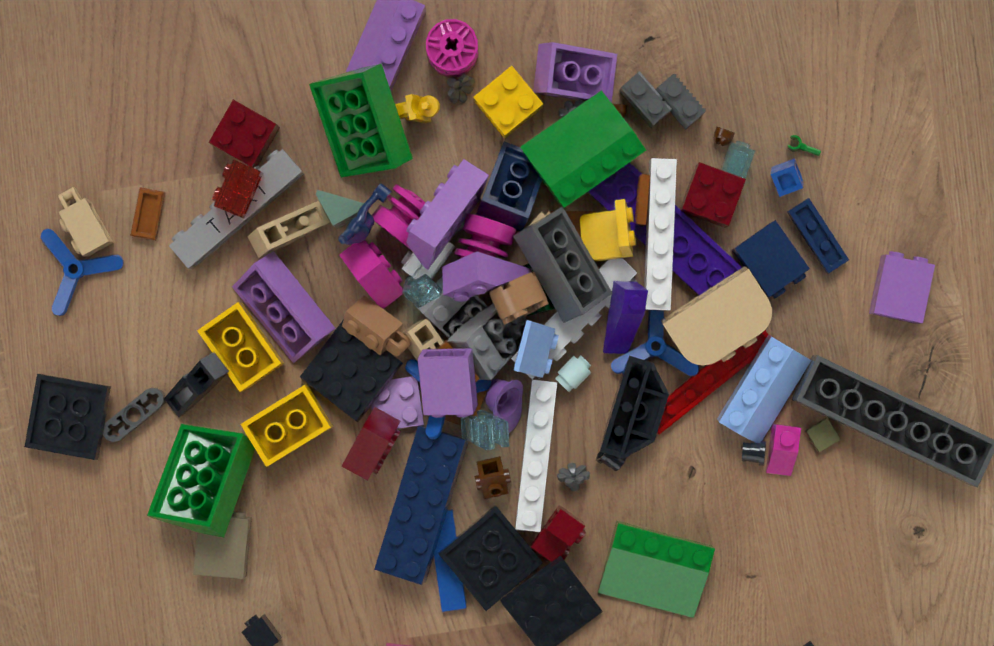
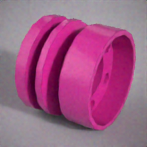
[426,19,478,77]
[372,184,426,250]
[454,213,516,258]

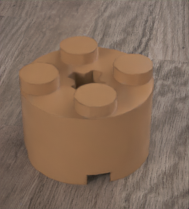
[489,272,549,325]

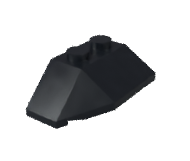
[600,355,669,459]

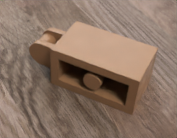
[342,295,411,356]

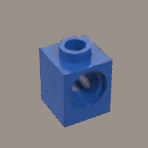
[771,158,804,197]

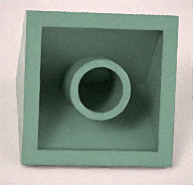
[316,190,368,229]

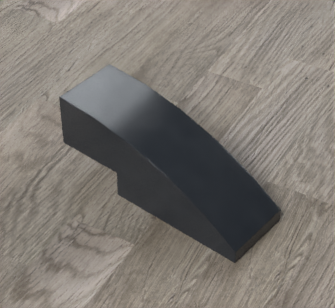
[165,352,229,418]

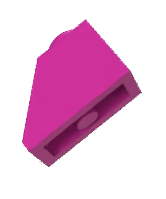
[766,424,801,476]

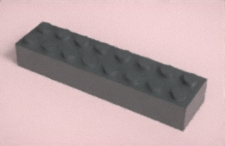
[791,355,994,487]

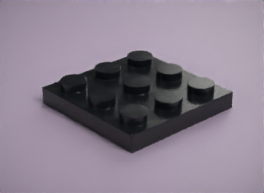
[300,319,403,422]
[24,374,111,460]
[438,505,543,611]
[500,555,603,646]

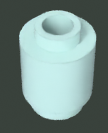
[555,355,592,392]

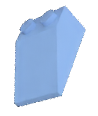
[513,320,559,378]

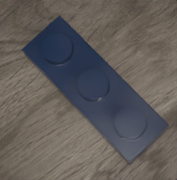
[787,198,849,274]

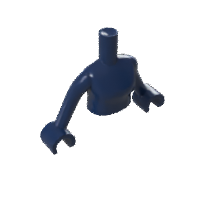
[338,183,392,246]

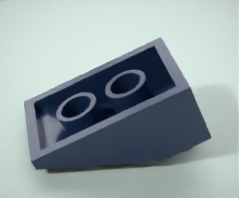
[476,141,542,231]

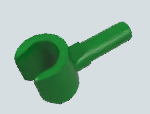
[787,135,821,156]

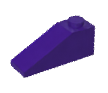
[603,281,648,354]

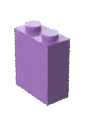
[869,251,935,324]
[418,348,478,418]

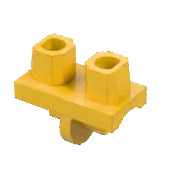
[395,94,440,123]

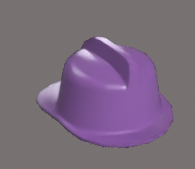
[485,379,523,435]

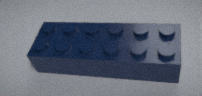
[374,425,469,585]

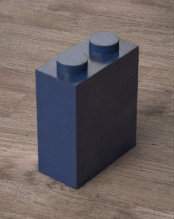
[732,220,810,299]

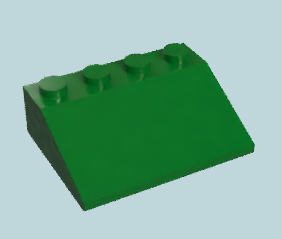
[309,63,413,178]
[520,90,647,208]
[147,424,255,538]
[598,520,715,618]

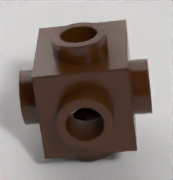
[474,456,512,499]

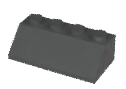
[514,207,612,323]

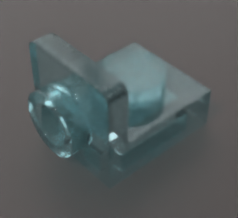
[402,274,442,308]

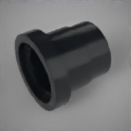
[742,441,766,466]
[596,451,627,471]

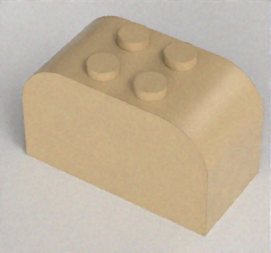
[661,266,772,365]

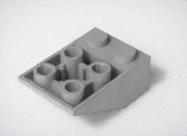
[415,276,488,338]
[448,303,527,380]

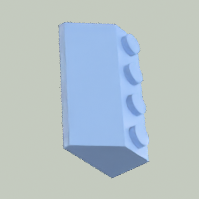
[717,335,811,443]

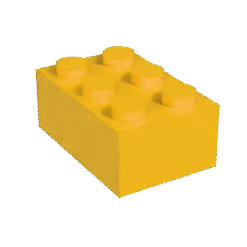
[197,302,284,392]
[240,384,333,467]

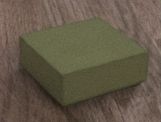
[805,418,840,452]

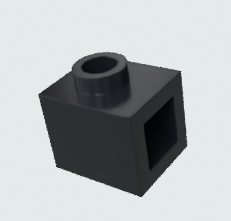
[242,614,282,646]

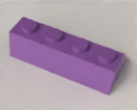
[345,0,426,91]
[406,159,489,270]
[232,251,336,364]

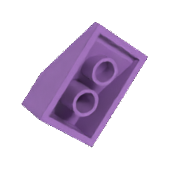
[533,42,617,103]
[442,252,532,302]

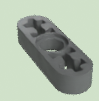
[103,388,165,442]

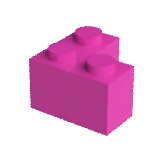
[339,240,405,309]

